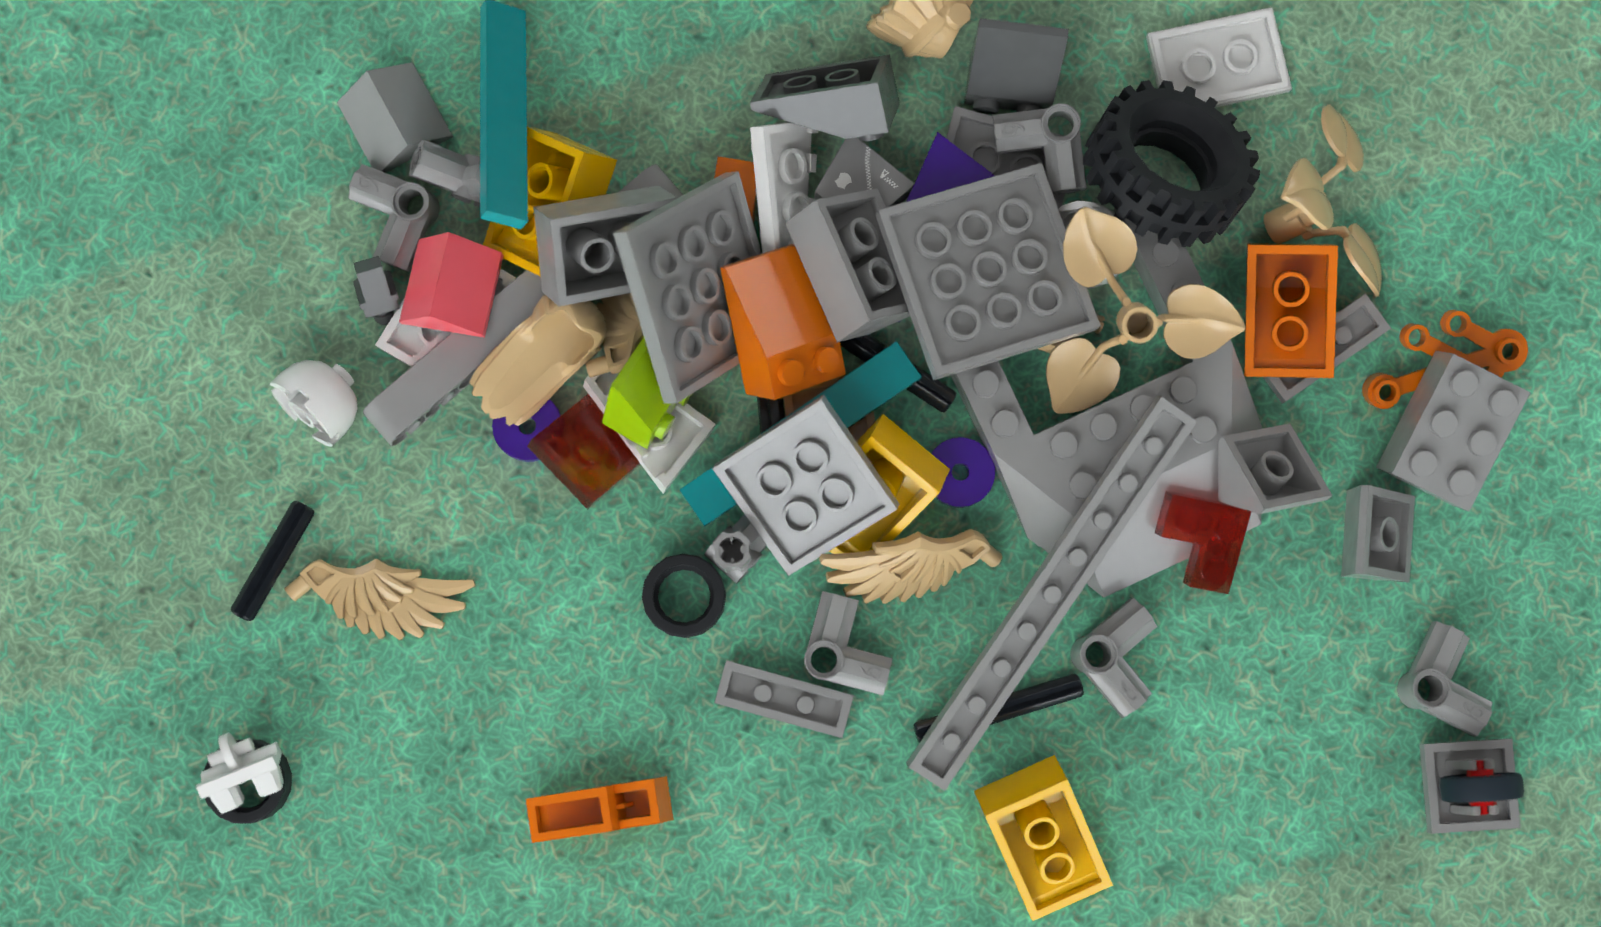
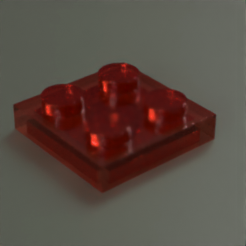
[527,394,641,510]

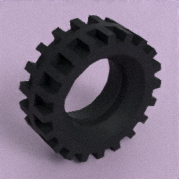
[1083,80,1260,247]

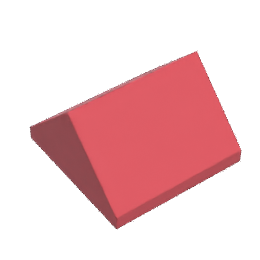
[399,232,504,338]

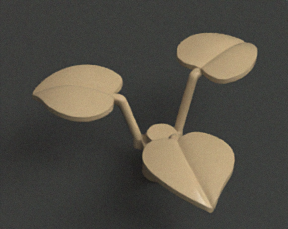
[1264,104,1382,298]
[1046,207,1245,414]

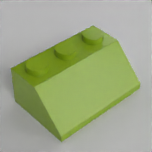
[602,337,692,449]

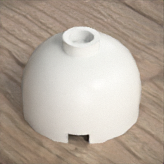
[270,360,358,447]

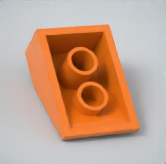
[1244,243,1338,378]
[720,244,846,400]

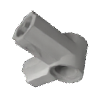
[993,103,1087,195]
[409,140,480,207]
[348,164,440,273]
[704,514,767,584]
[804,591,893,696]
[1070,598,1157,718]
[1397,621,1493,737]

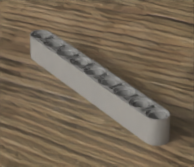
[363,164,683,446]

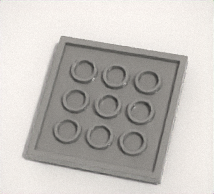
[875,163,1101,381]
[613,171,761,403]

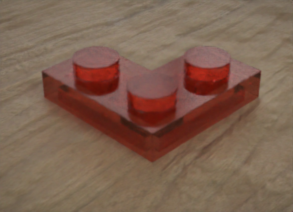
[1155,491,1251,594]

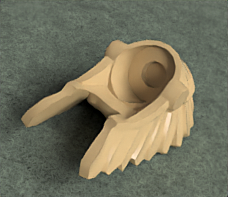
[866,0,973,58]

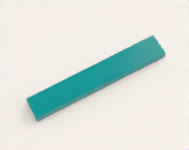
[480,0,528,229]
[680,341,921,527]

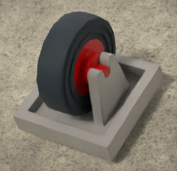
[1419,738,1524,834]

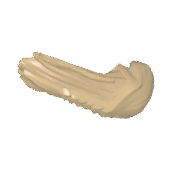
[469,295,607,426]

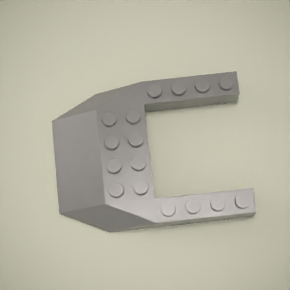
[950,208,1262,598]

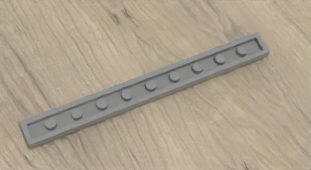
[906,395,1198,791]

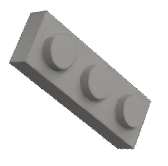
[1263,293,1391,404]
[714,660,854,738]

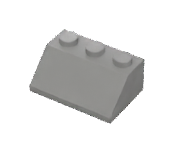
[785,188,910,342]

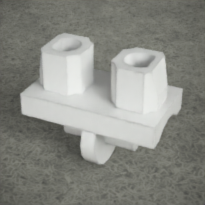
[196,732,284,814]

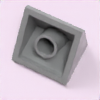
[337,62,453,173]
[1218,423,1332,514]
[1341,485,1415,583]

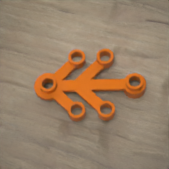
[1362,310,1528,409]

